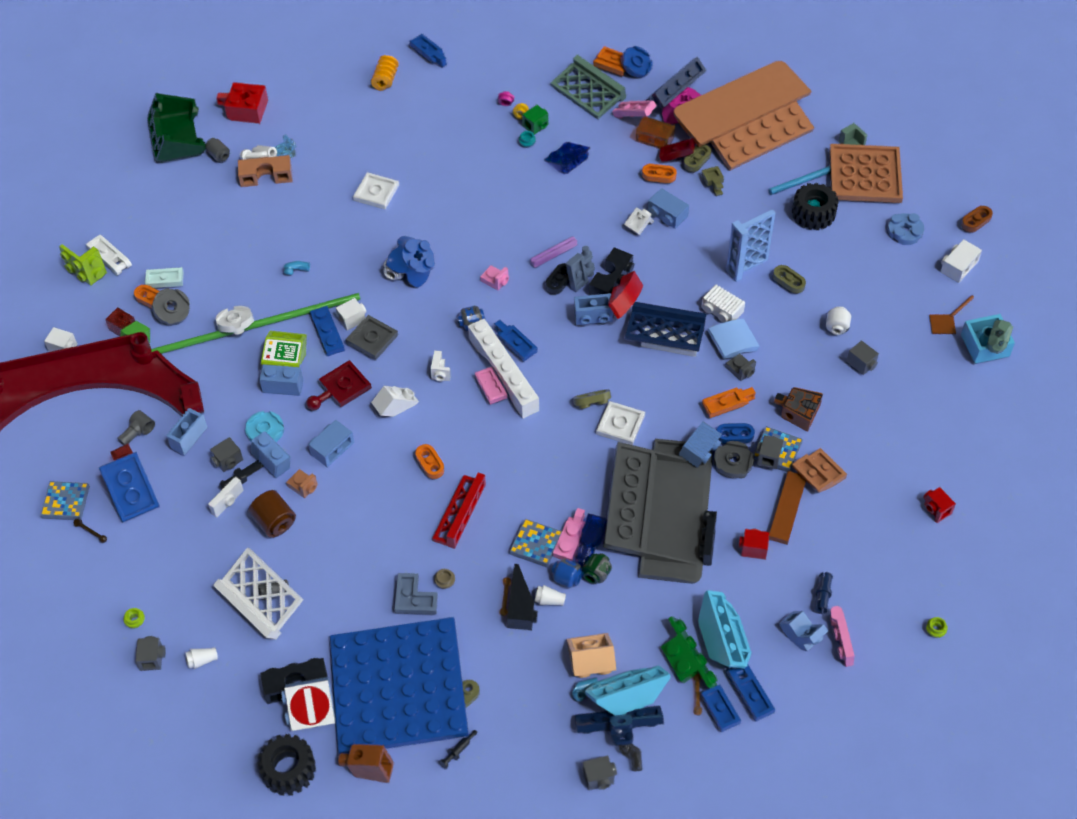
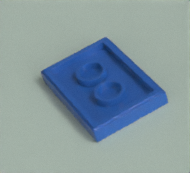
[98,452,160,522]

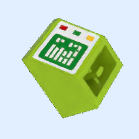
[261,330,307,367]

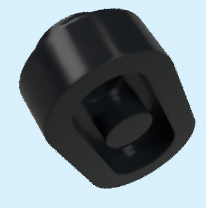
[546,263,569,294]

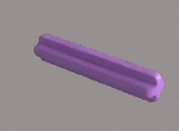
[530,236,577,268]

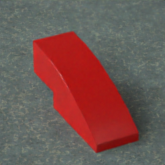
[608,271,643,319]

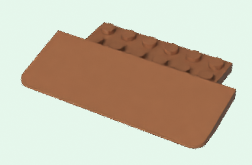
[674,61,814,171]

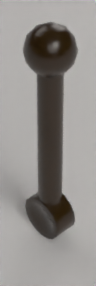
[73,519,107,543]

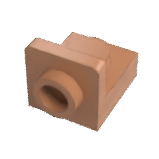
[286,469,318,498]

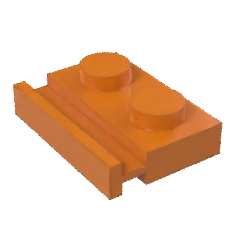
[593,46,626,76]

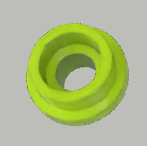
[123,608,145,628]
[926,617,948,638]

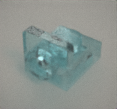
[275,134,296,158]

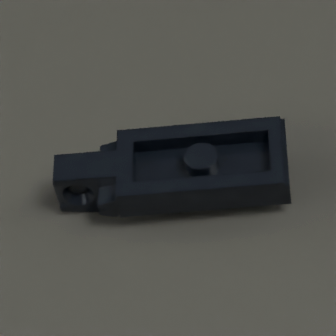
[700,510,717,566]

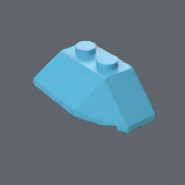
[698,590,751,668]
[585,666,671,716]

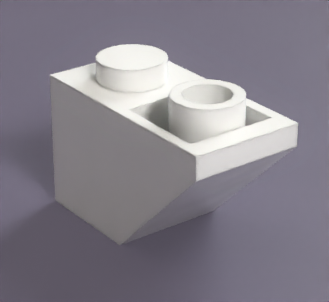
[371,386,419,417]

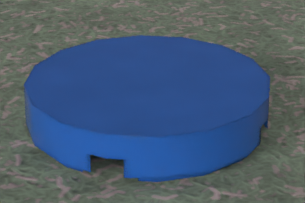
[621,46,653,78]

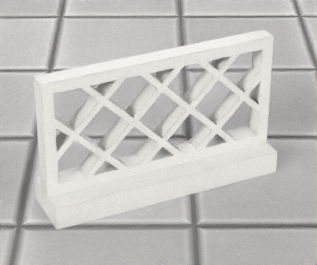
[213,548,303,639]

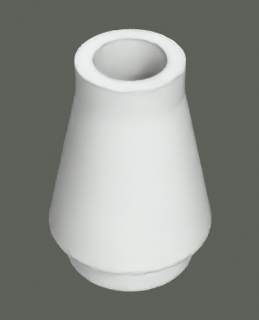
[534,585,566,606]
[185,647,218,670]

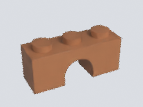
[238,155,293,187]

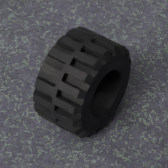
[792,183,839,230]
[257,734,316,796]

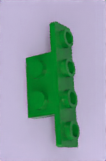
[661,616,718,688]

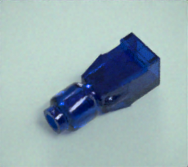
[574,513,606,568]

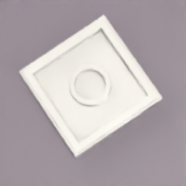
[353,172,399,209]
[596,401,645,445]

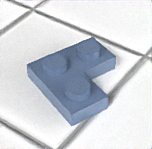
[395,573,438,615]

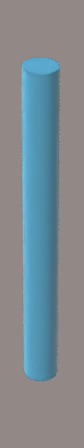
[769,166,831,195]

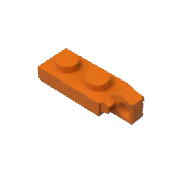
[702,387,756,418]

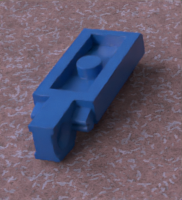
[409,34,447,68]
[494,320,538,362]

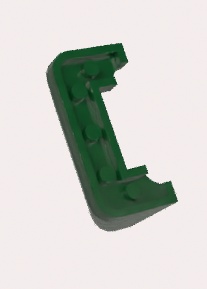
[147,93,206,162]

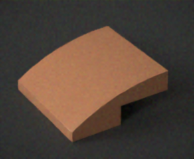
[792,448,847,493]

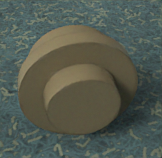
[435,569,455,589]

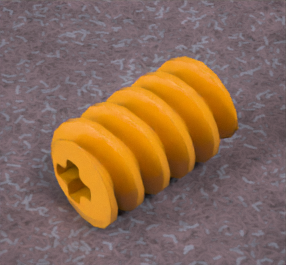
[371,55,399,91]

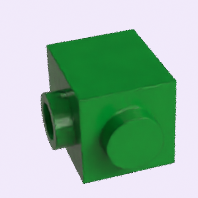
[522,105,549,135]

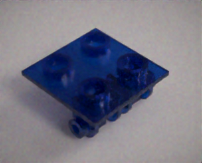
[544,142,590,174]

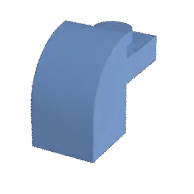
[779,611,828,651]

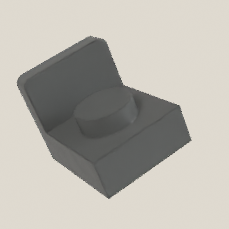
[726,354,756,381]

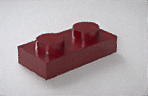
[659,138,695,162]

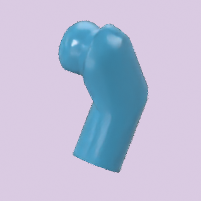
[284,261,310,275]

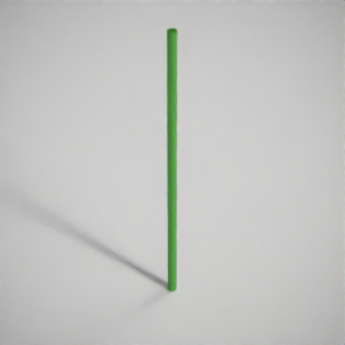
[151,293,361,354]

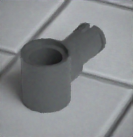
[117,410,155,447]

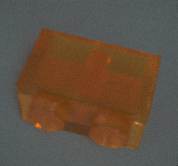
[636,117,675,149]

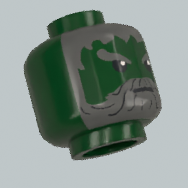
[582,553,612,584]

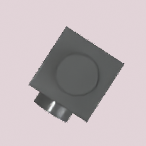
[846,340,879,375]
[756,435,784,469]
[210,437,243,472]
[136,636,166,671]
[583,756,617,791]

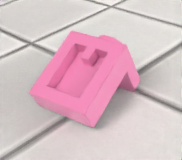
[480,265,509,290]

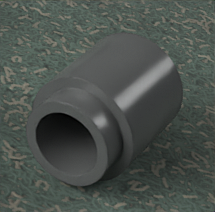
[205,138,230,162]

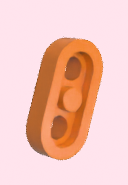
[642,164,677,183]
[134,285,168,309]
[415,444,444,479]

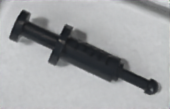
[439,730,478,769]

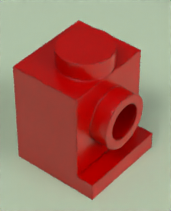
[923,487,956,523]

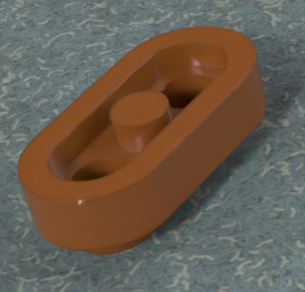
[961,206,993,232]

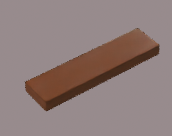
[769,471,806,545]

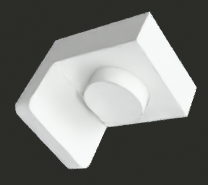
[624,207,654,236]
[431,350,451,382]

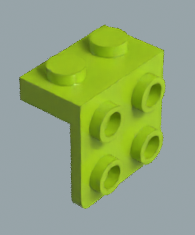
[59,244,107,286]

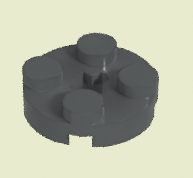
[152,288,190,326]
[714,441,754,479]

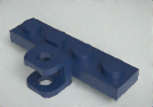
[575,706,664,745]

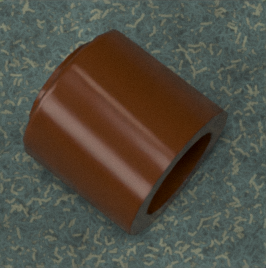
[248,490,296,538]

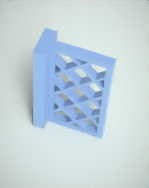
[726,209,776,282]

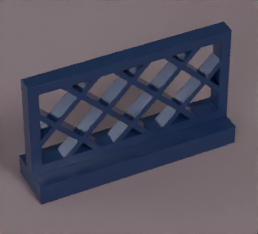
[645,57,707,109]
[625,302,707,352]

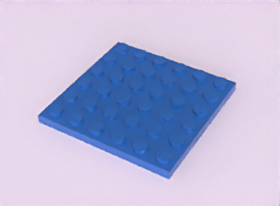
[330,617,469,755]

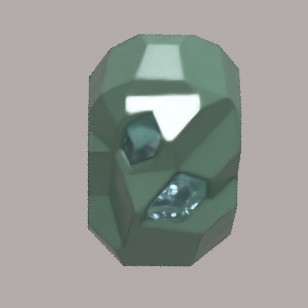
[987,320,1013,354]

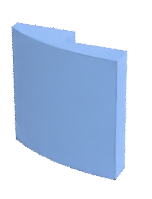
[708,319,760,359]

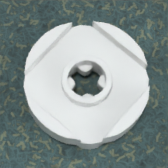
[216,306,254,335]

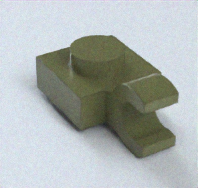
[701,166,724,196]

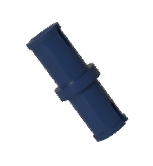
[814,572,833,614]

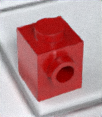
[739,529,770,560]

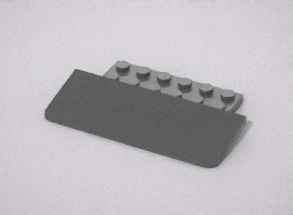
[603,438,713,584]

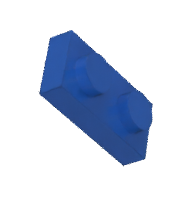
[701,684,741,732]

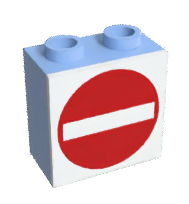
[282,677,336,731]

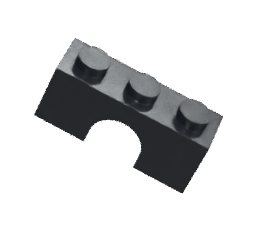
[589,247,635,295]
[260,658,328,704]

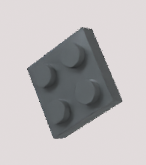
[346,315,398,360]

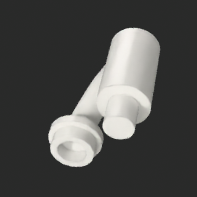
[240,145,277,160]

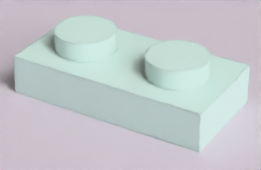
[145,267,184,288]

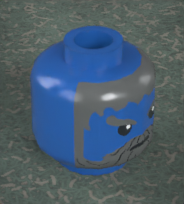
[457,306,485,331]
[551,558,583,588]

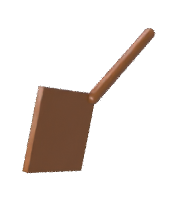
[929,295,974,334]

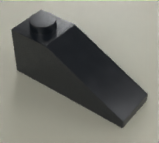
[507,564,538,631]

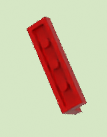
[432,472,486,549]

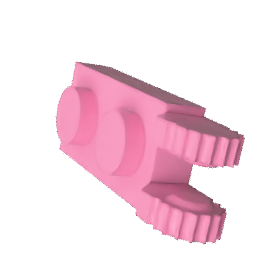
[612,101,656,118]
[830,606,854,667]

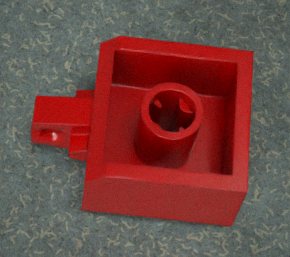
[216,82,268,124]

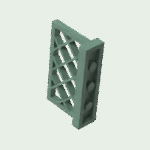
[551,54,626,119]

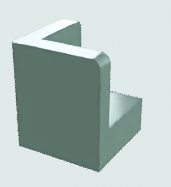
[839,123,867,145]

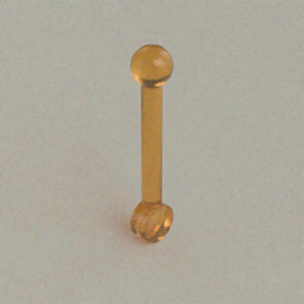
[499,577,511,616]
[693,674,702,715]

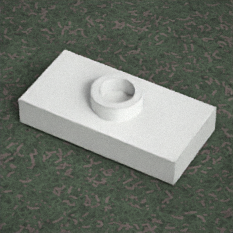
[208,477,244,518]

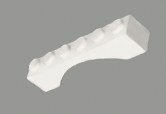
[468,319,539,419]

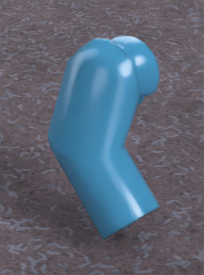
[572,677,598,702]

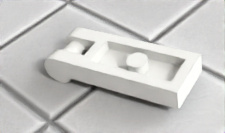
[86,235,132,276]

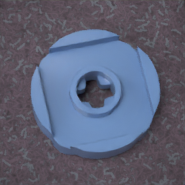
[887,213,924,245]

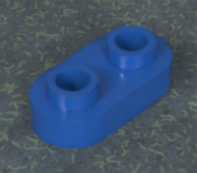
[716,423,755,444]

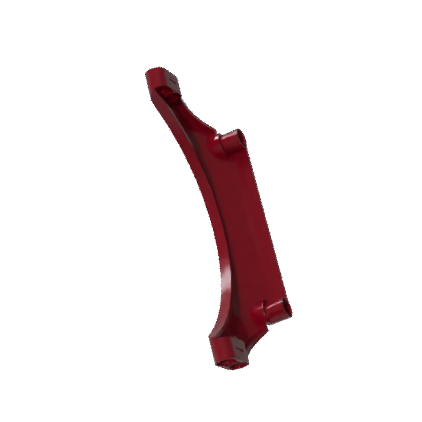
[0,332,204,431]

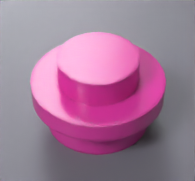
[498,91,514,106]

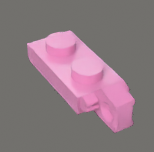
[553,508,586,561]

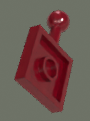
[306,360,372,411]

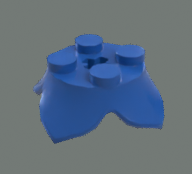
[386,236,435,288]

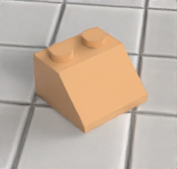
[567,633,616,678]

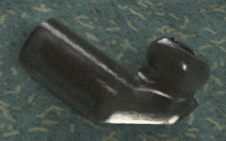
[619,744,643,772]

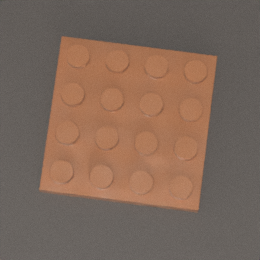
[830,144,903,203]

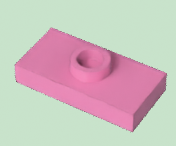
[475,367,507,405]

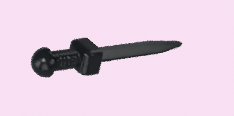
[219,460,264,490]

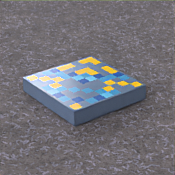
[753,426,803,472]
[40,481,90,520]
[510,519,562,567]

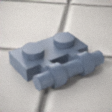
[566,246,595,292]

